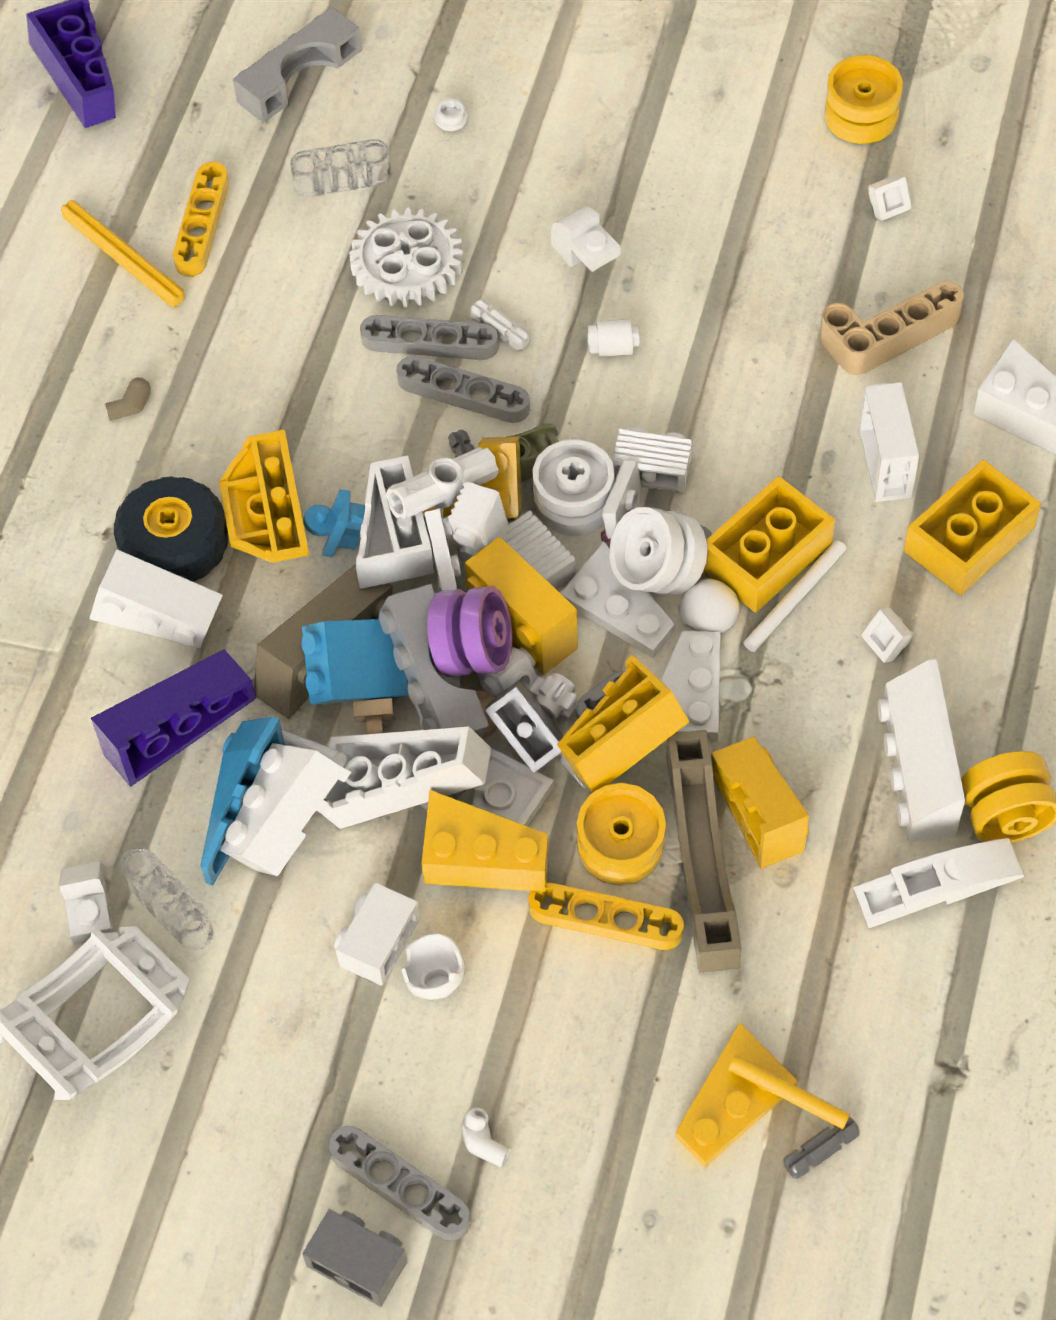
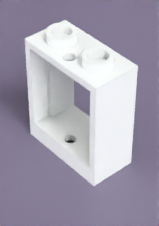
[859,382,919,502]

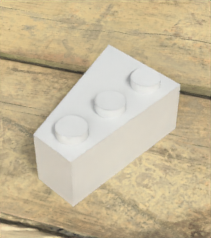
[356,455,434,589]
[89,549,223,648]

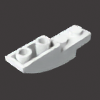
[853,838,1024,928]

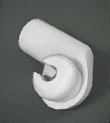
[461,1108,511,1168]

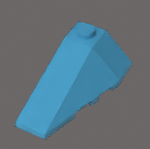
[200,717,285,886]

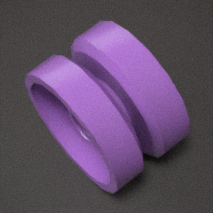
[427,586,512,677]

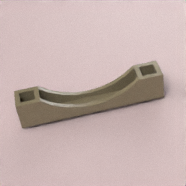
[666,730,742,973]

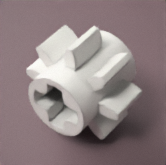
[529,673,577,722]

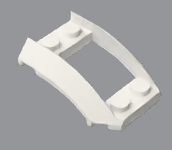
[0,926,190,1100]

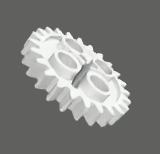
[349,207,464,307]

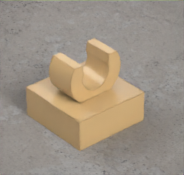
[353,698,395,734]

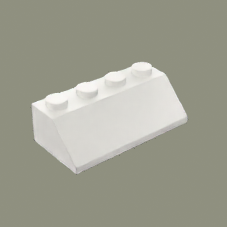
[877,659,965,841]

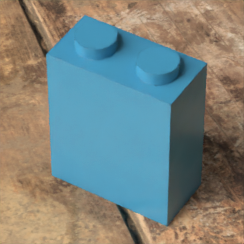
[302,619,409,705]

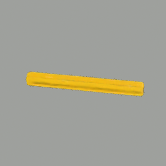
[61,200,185,307]

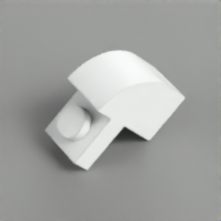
[551,206,621,272]

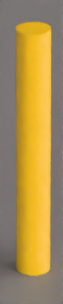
[728,1055,851,1129]

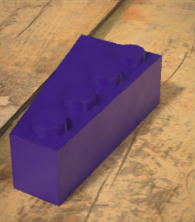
[26,0,116,128]
[91,649,256,787]

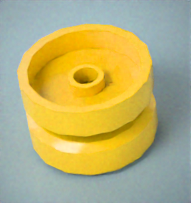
[824,55,903,144]
[961,751,1056,843]
[576,783,666,886]

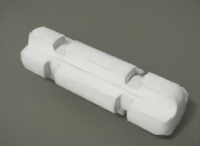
[470,299,531,351]

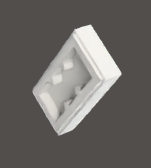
[602,460,642,539]

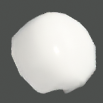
[678,578,740,634]
[402,933,465,1000]

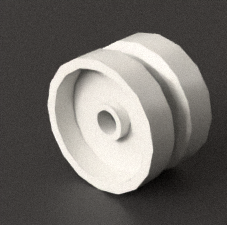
[532,439,615,536]
[609,507,707,595]

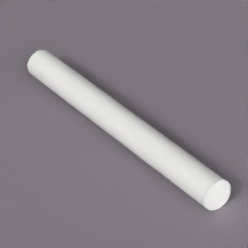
[743,540,847,652]

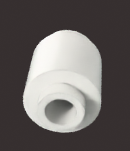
[587,319,639,357]

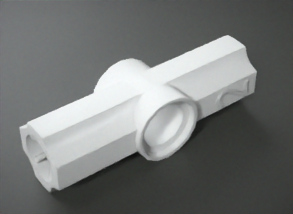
[386,447,499,519]

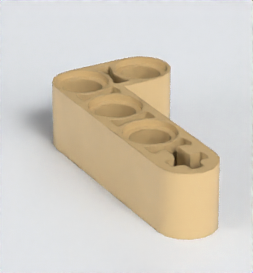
[820,281,964,375]

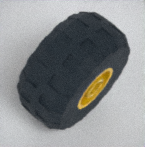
[114,476,229,582]

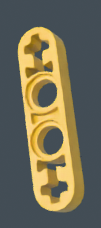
[173,162,229,277]
[528,882,684,950]

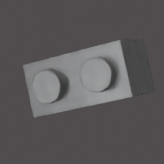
[485,679,564,773]
[302,1209,407,1307]

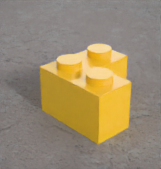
[443,437,522,518]

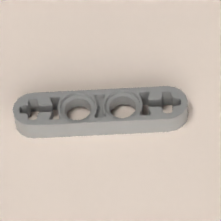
[360,315,499,360]
[396,356,530,423]
[329,1126,471,1241]

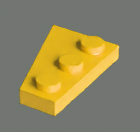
[676,1022,798,1168]

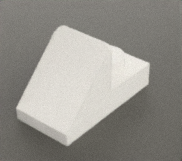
[59,861,113,944]

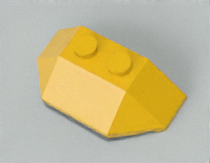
[219,429,309,563]

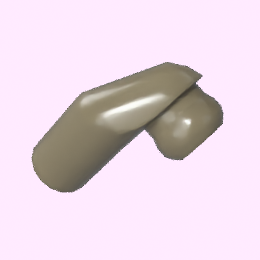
[105,377,151,421]

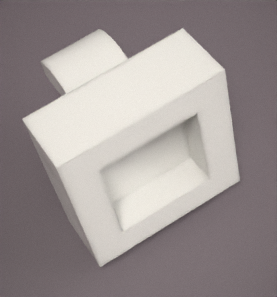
[868,173,912,221]
[861,607,915,663]

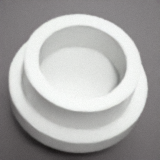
[434,99,468,131]

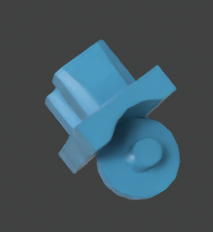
[303,489,365,557]

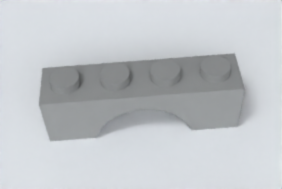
[233,7,362,123]
[379,584,489,737]

